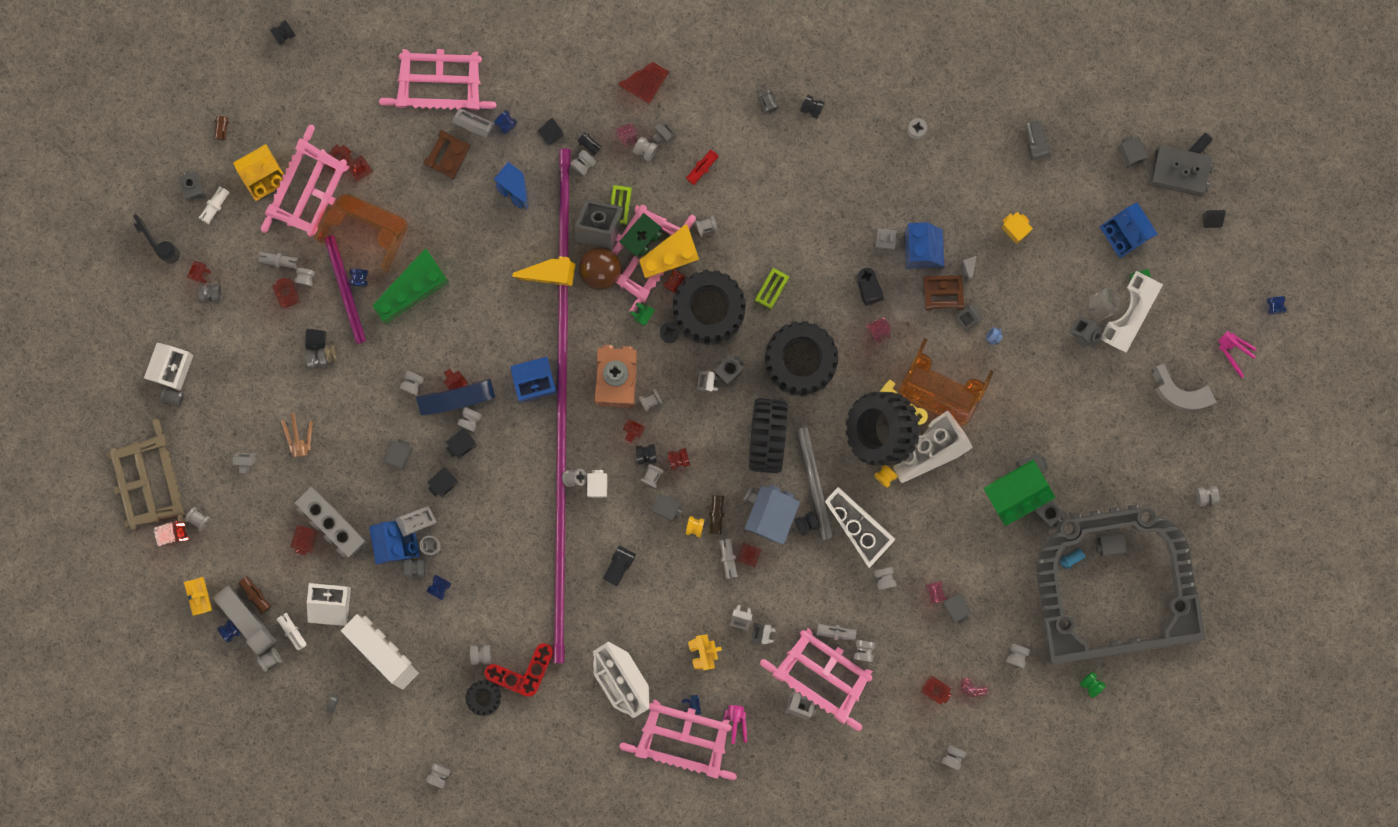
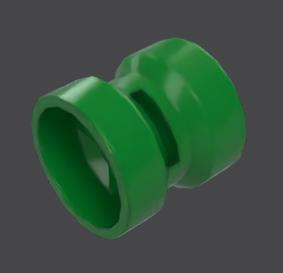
[1079,671,1106,698]

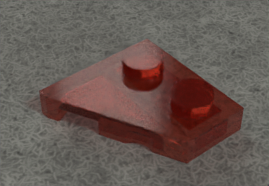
[618,62,669,104]

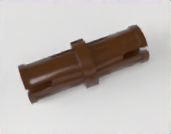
[238,576,271,614]

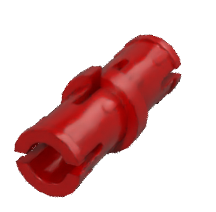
[685,149,719,186]

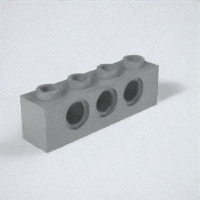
[295,487,367,558]

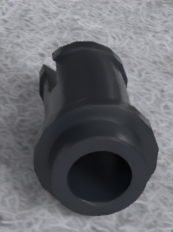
[578,132,602,156]

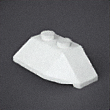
[593,642,649,718]

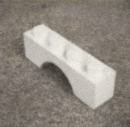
[1101,271,1163,352]

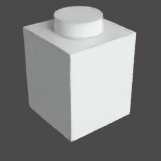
[587,470,607,498]

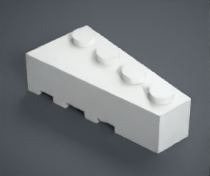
[825,487,895,568]
[341,614,419,690]

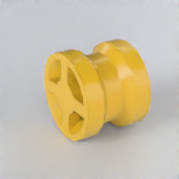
[874,465,898,488]
[686,516,705,538]

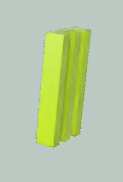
[610,185,632,226]
[754,268,789,310]

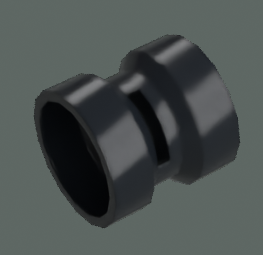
[270,20,296,46]
[800,94,825,119]
[636,444,657,465]
[794,511,820,536]

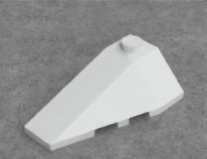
[893,411,973,483]

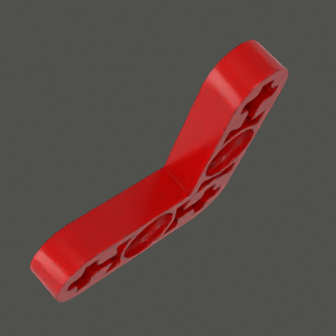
[484,643,553,697]

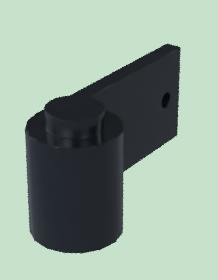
[133,214,180,264]

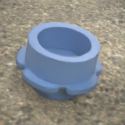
[986,327,1003,345]

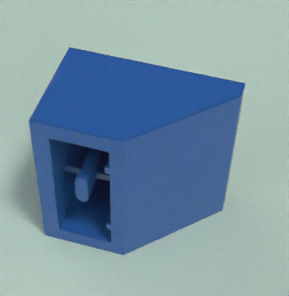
[494,162,529,210]
[1099,203,1158,258]
[510,357,557,403]
[369,521,420,564]

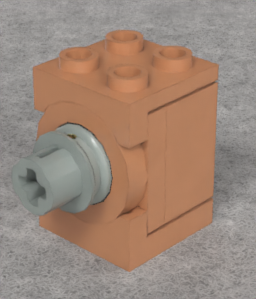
[595,345,638,408]

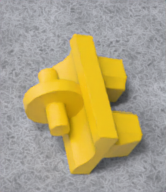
[184,577,213,616]
[688,634,722,671]

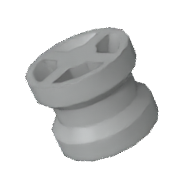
[907,118,927,140]
[293,268,315,287]

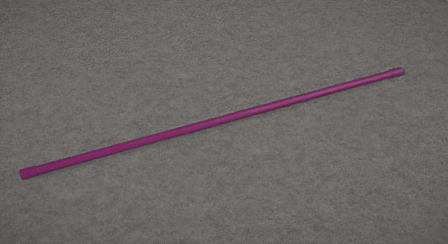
[553,148,571,663]

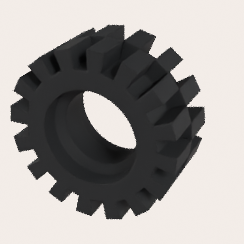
[465,680,501,716]

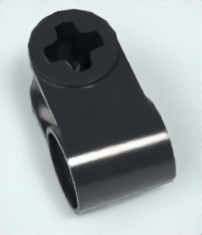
[856,267,884,306]

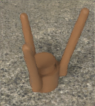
[281,412,313,457]

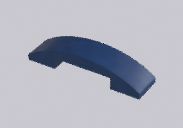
[416,379,495,415]

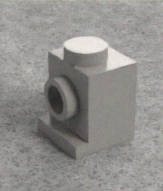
[785,691,817,720]

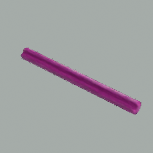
[324,235,366,344]

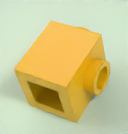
[1001,212,1033,244]

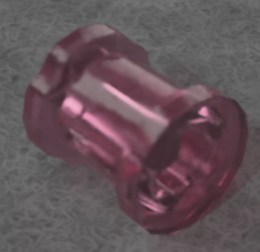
[926,581,947,604]

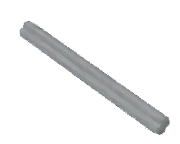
[798,427,832,540]

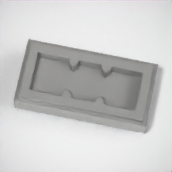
[452,109,494,137]
[395,506,437,537]

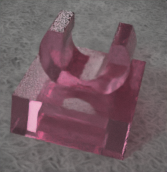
[615,123,638,147]
[867,317,892,343]

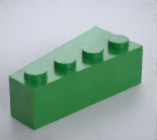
[372,248,449,325]

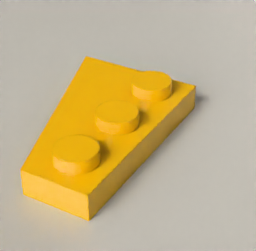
[639,224,699,279]

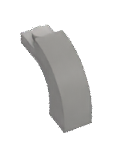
[1153,363,1217,411]

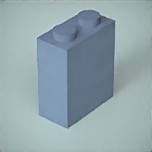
[745,485,800,545]

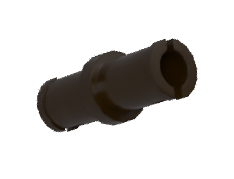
[709,495,725,534]

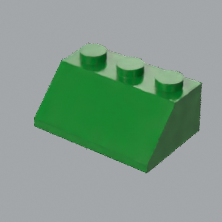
[983,459,1056,526]

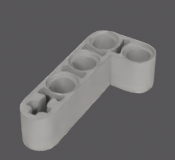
[213,585,276,655]

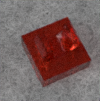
[347,155,373,182]
[186,261,211,283]
[443,368,468,390]
[623,419,646,443]
[737,543,761,568]

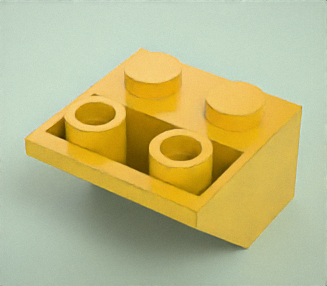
[233,144,284,201]

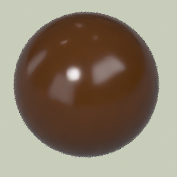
[579,247,621,290]

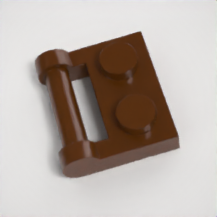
[423,130,471,180]
[923,275,964,311]

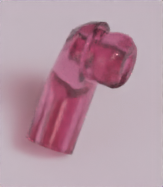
[961,678,988,697]

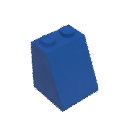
[904,222,945,269]

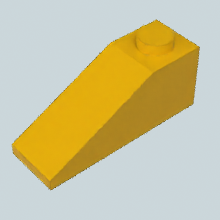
[512,256,576,286]

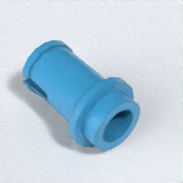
[1059,548,1085,569]

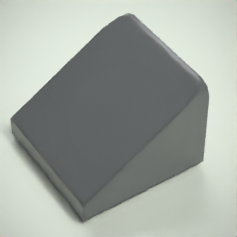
[955,304,984,332]

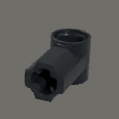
[603,545,636,586]

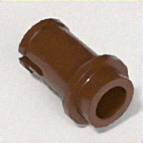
[214,116,229,141]

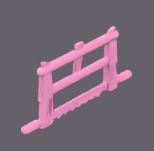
[379,49,497,111]
[261,125,350,237]
[612,205,696,313]
[760,628,873,731]
[619,699,737,780]

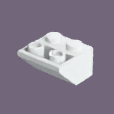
[144,343,193,391]
[307,583,351,626]

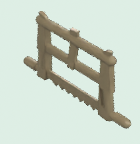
[106,418,187,533]

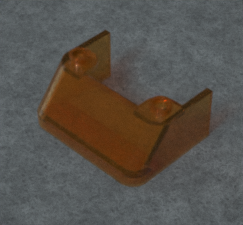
[314,194,408,273]
[899,338,994,425]

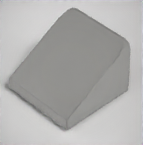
[961,256,976,281]

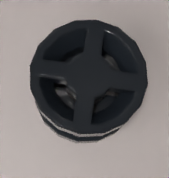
[660,323,679,343]

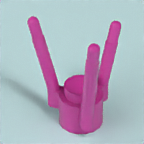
[1218,331,1256,378]
[715,705,747,744]

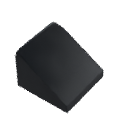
[537,118,564,146]
[1203,210,1226,228]
[305,329,327,351]

